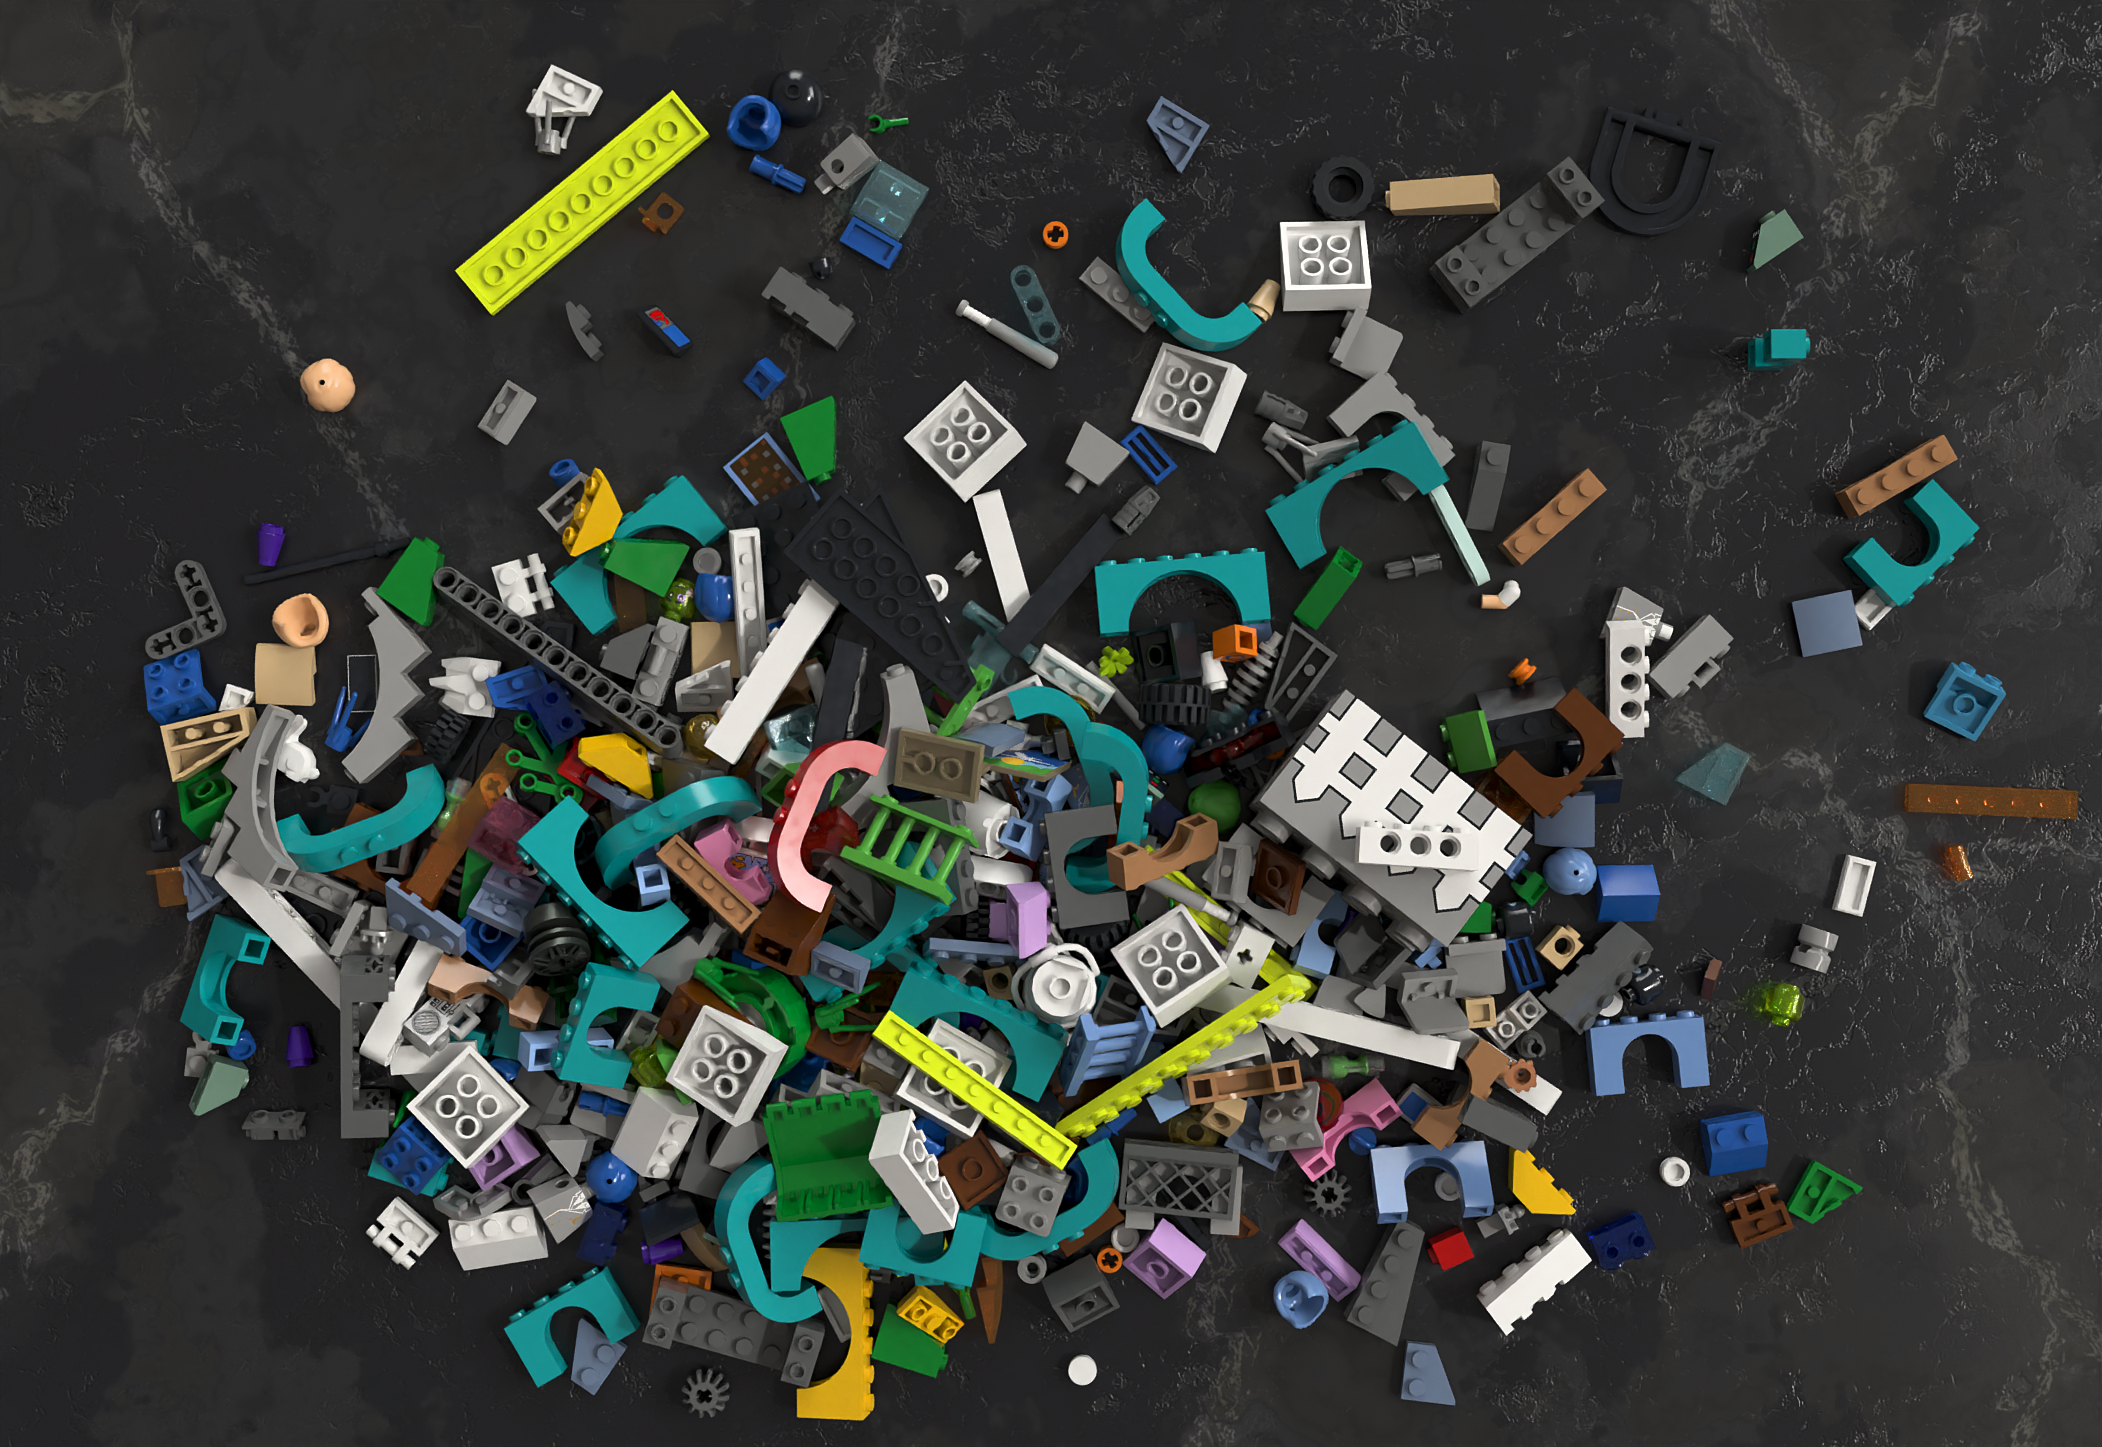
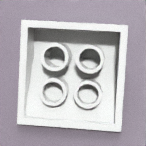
[1280,221,1371,311]
[1131,342,1247,453]
[904,381,1027,503]
[1110,903,1234,1028]
[665,1005,788,1127]
[891,1018,1012,1140]
[406,1045,530,1168]

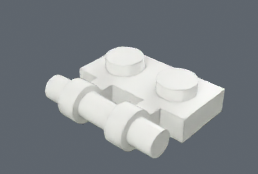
[492,553,555,618]
[366,1196,440,1270]

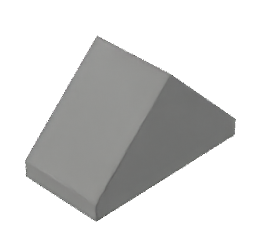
[535,1125,587,1178]

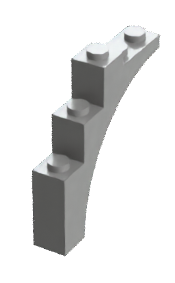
[221,703,299,892]

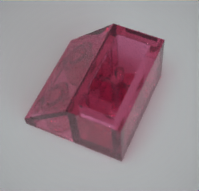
[466,795,542,875]

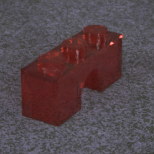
[767,804,859,872]

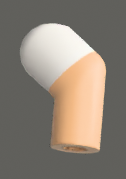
[1480,580,1520,609]

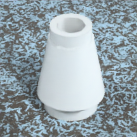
[1200,651,1229,694]

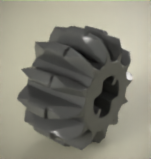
[1304,1169,1352,1217]
[681,1368,730,1418]

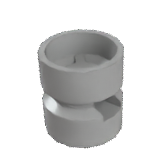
[1790,924,1839,974]

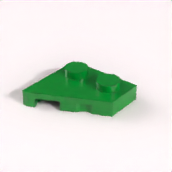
[1786,1159,1863,1224]

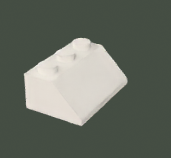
[1186,1022,1272,1076]
[611,1086,699,1180]
[448,1202,548,1271]

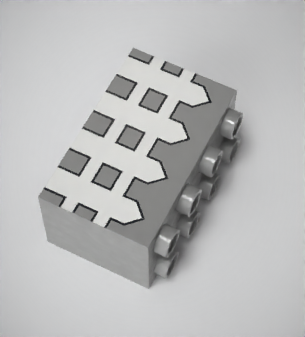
[1247,690,1532,953]

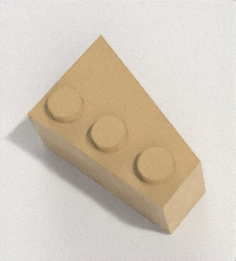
[160,707,258,782]

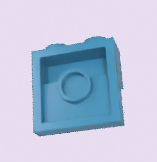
[1923,662,2006,741]

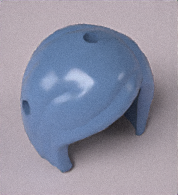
[1542,847,1597,895]
[1273,1271,1329,1329]

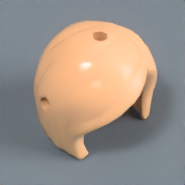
[300,359,355,413]
[272,593,329,648]

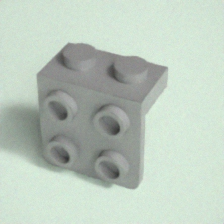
[1328,306,1403,380]
[198,813,241,877]
[329,899,409,965]
[1444,933,1506,998]
[1397,968,1469,1035]
[570,1080,638,1141]
[1259,1081,1324,1152]
[995,1156,1072,1237]

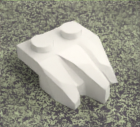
[429,657,501,718]

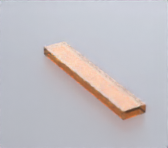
[406,742,525,903]
[1905,783,2078,819]

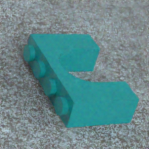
[1842,479,1979,608]
[180,914,272,1046]
[550,962,660,1089]
[858,1195,987,1289]
[504,1266,640,1387]

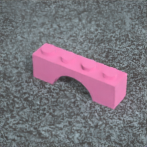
[1289,1078,1403,1182]

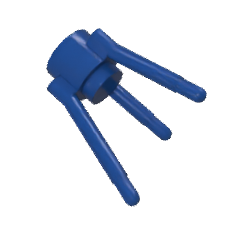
[324,686,373,752]

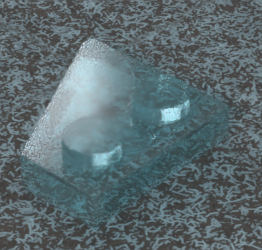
[763,703,819,754]
[1675,742,1752,806]

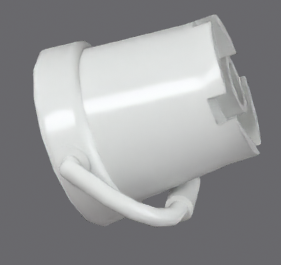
[934,777,1020,859]
[1011,943,1100,1029]

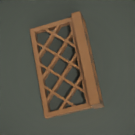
[656,834,761,940]

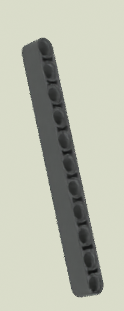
[433,567,683,759]

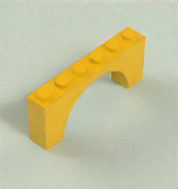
[797,1242,874,1420]

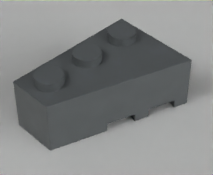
[1262,622,1338,723]
[1092,974,1189,1044]

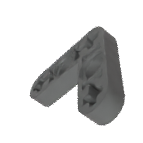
[145,560,227,660]

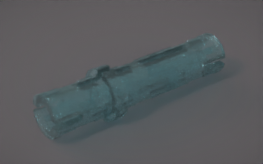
[962,600,1039,664]

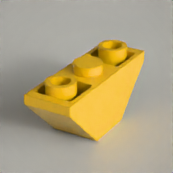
[562,468,623,556]
[578,732,653,800]
[1508,1146,1576,1215]
[896,1286,964,1344]

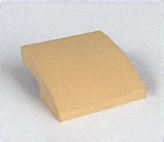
[690,621,739,678]
[255,643,317,706]

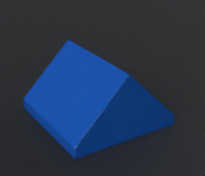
[1596,865,1660,922]
[459,915,524,972]

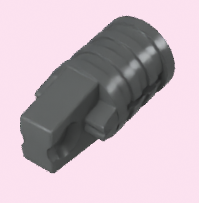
[1254,390,1308,430]
[1111,485,1160,536]

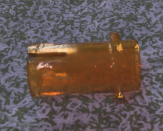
[1944,844,1974,882]

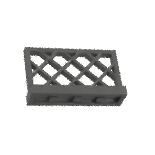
[1118,1138,1239,1221]

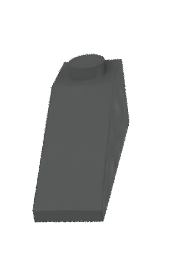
[1464,441,1511,532]

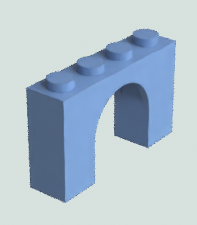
[1585,1010,1710,1096]
[1369,1139,1494,1224]

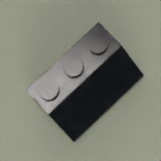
[1475,677,1574,749]

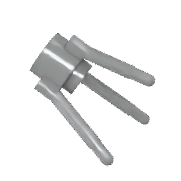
[532,89,576,155]
[1261,422,1320,484]

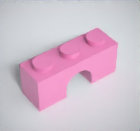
[694,818,772,906]

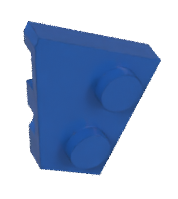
[485,664,558,716]

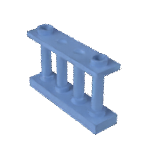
[1058,1006,1156,1097]

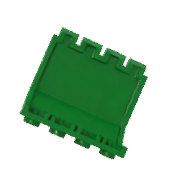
[762,1089,894,1223]

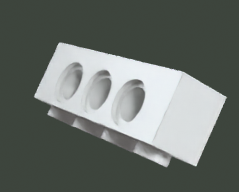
[1605,620,1650,738]
[1354,822,1480,871]

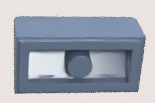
[810,941,871,995]

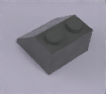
[599,624,657,680]
[1041,1254,1120,1333]

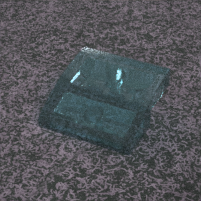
[850,160,929,241]

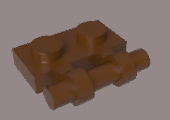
[1721,1182,1794,1249]

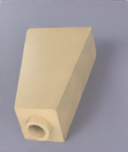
[1385,174,1500,216]

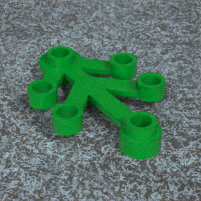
[505,712,583,805]

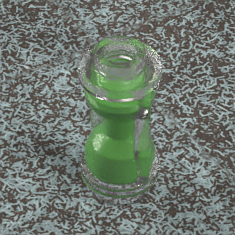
[430,777,475,842]
[1320,1050,1385,1081]

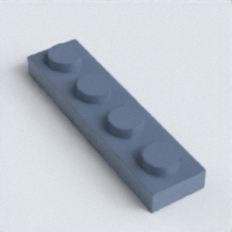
[923,938,1042,968]

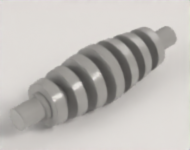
[1218,631,1284,725]

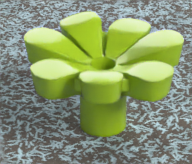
[1099,646,1134,678]

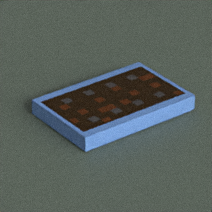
[723,432,821,506]

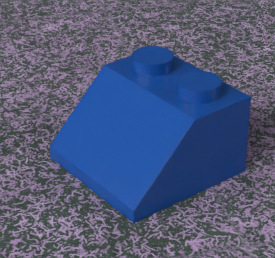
[1699,1111,1768,1177]

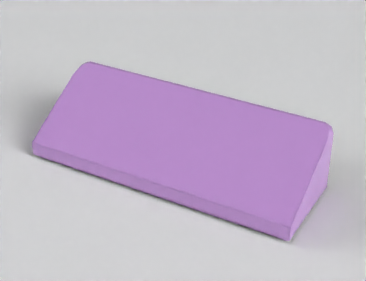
[1278,1219,1361,1302]

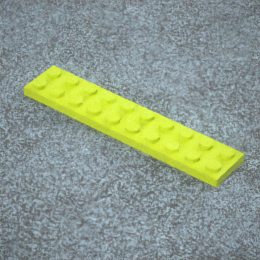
[455,90,710,316]
[1055,974,1311,1138]

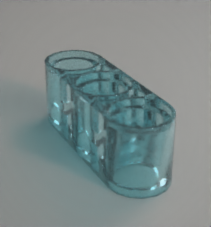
[1010,265,1060,346]

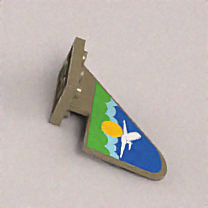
[894,727,1077,803]

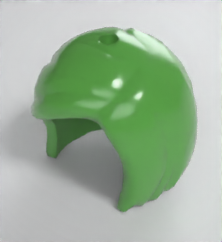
[1188,780,1241,834]

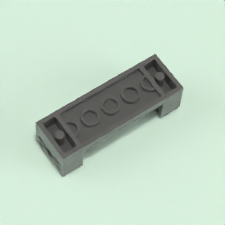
[1428,156,1605,315]
[340,955,396,1138]
[642,1275,825,1388]

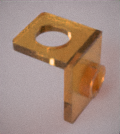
[638,192,684,234]
[146,866,188,907]

